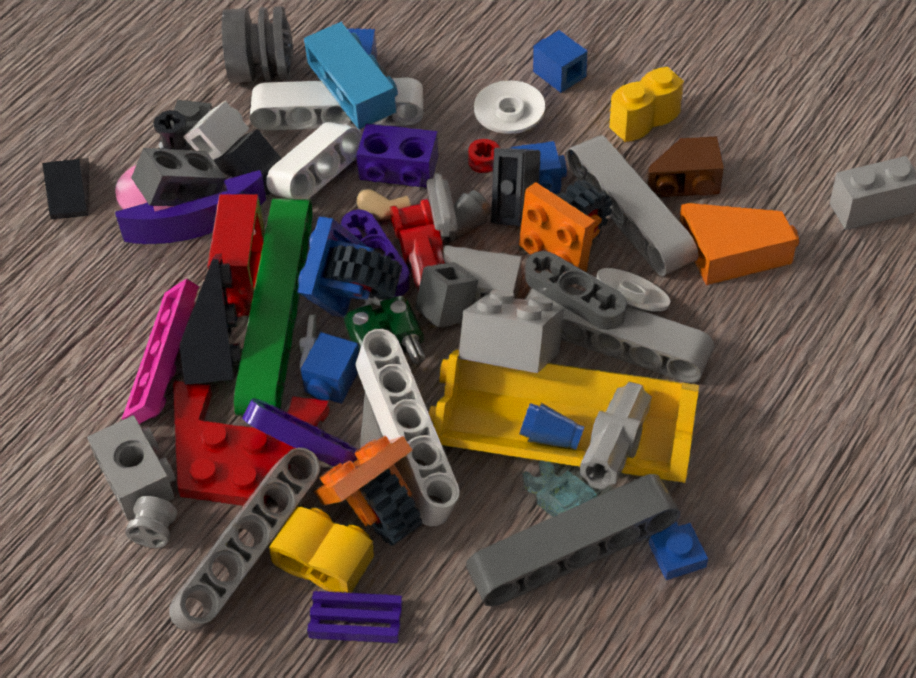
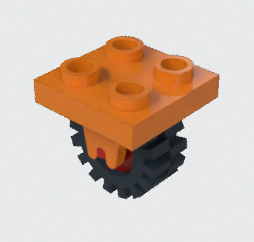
[519,180,612,273]
[313,435,422,546]

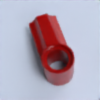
[399,224,445,292]

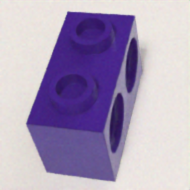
[356,123,439,188]

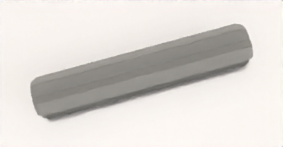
[426,173,458,237]

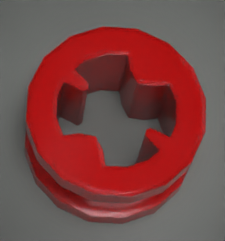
[468,139,500,173]

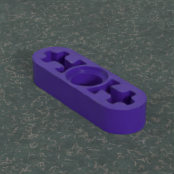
[341,210,410,297]
[242,398,358,467]

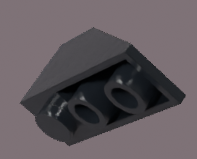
[179,253,242,385]

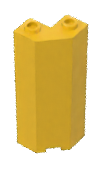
[429,350,699,483]

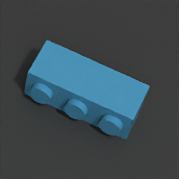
[304,22,398,129]

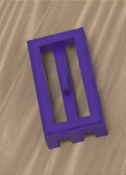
[307,591,403,643]

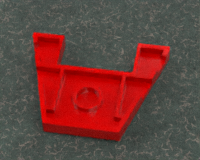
[173,381,330,506]

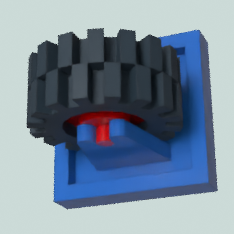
[297,217,402,318]

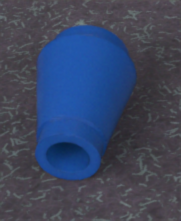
[519,402,584,450]

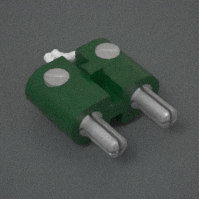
[344,296,425,364]

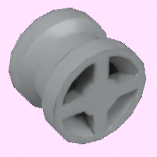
[125,496,177,548]

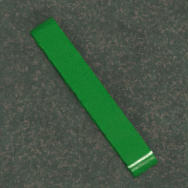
[234,198,313,417]

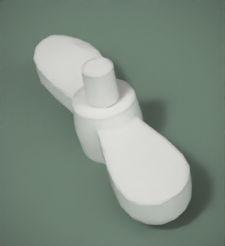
[300,314,317,371]

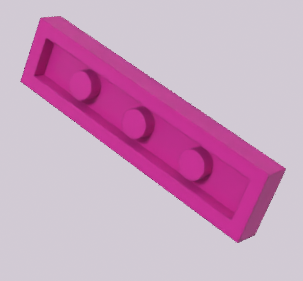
[122,278,199,424]

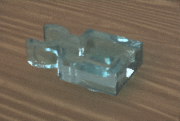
[522,461,597,517]

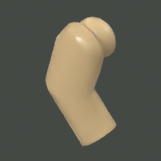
[357,189,411,221]

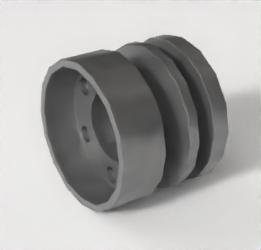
[222,6,293,83]

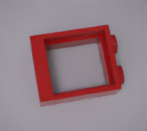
[207,194,265,317]

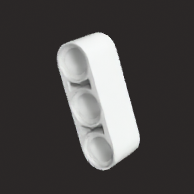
[266,122,363,200]

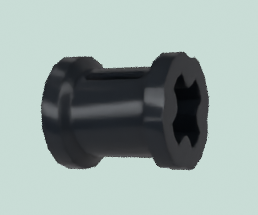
[153,110,191,150]

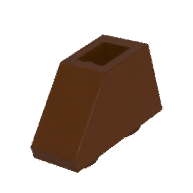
[647,136,724,197]

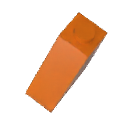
[679,203,799,285]

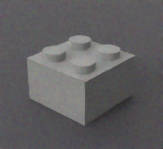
[459,290,565,373]

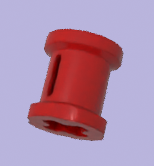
[390,199,434,239]

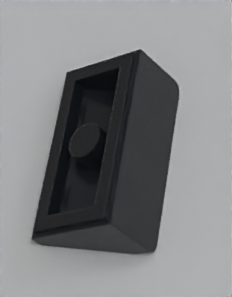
[491,148,541,227]

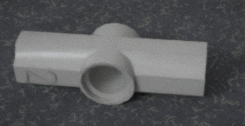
[580,382,652,490]

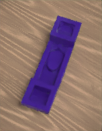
[115,170,266,244]

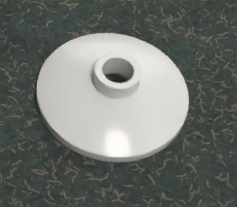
[474,80,545,134]
[596,268,670,311]

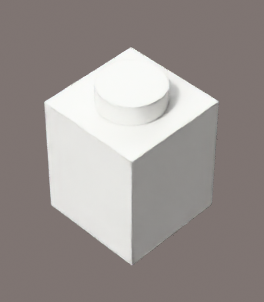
[183,101,250,160]

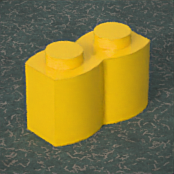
[609,67,684,142]
[269,506,374,593]

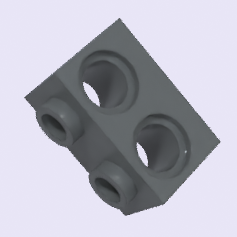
[131,148,226,206]

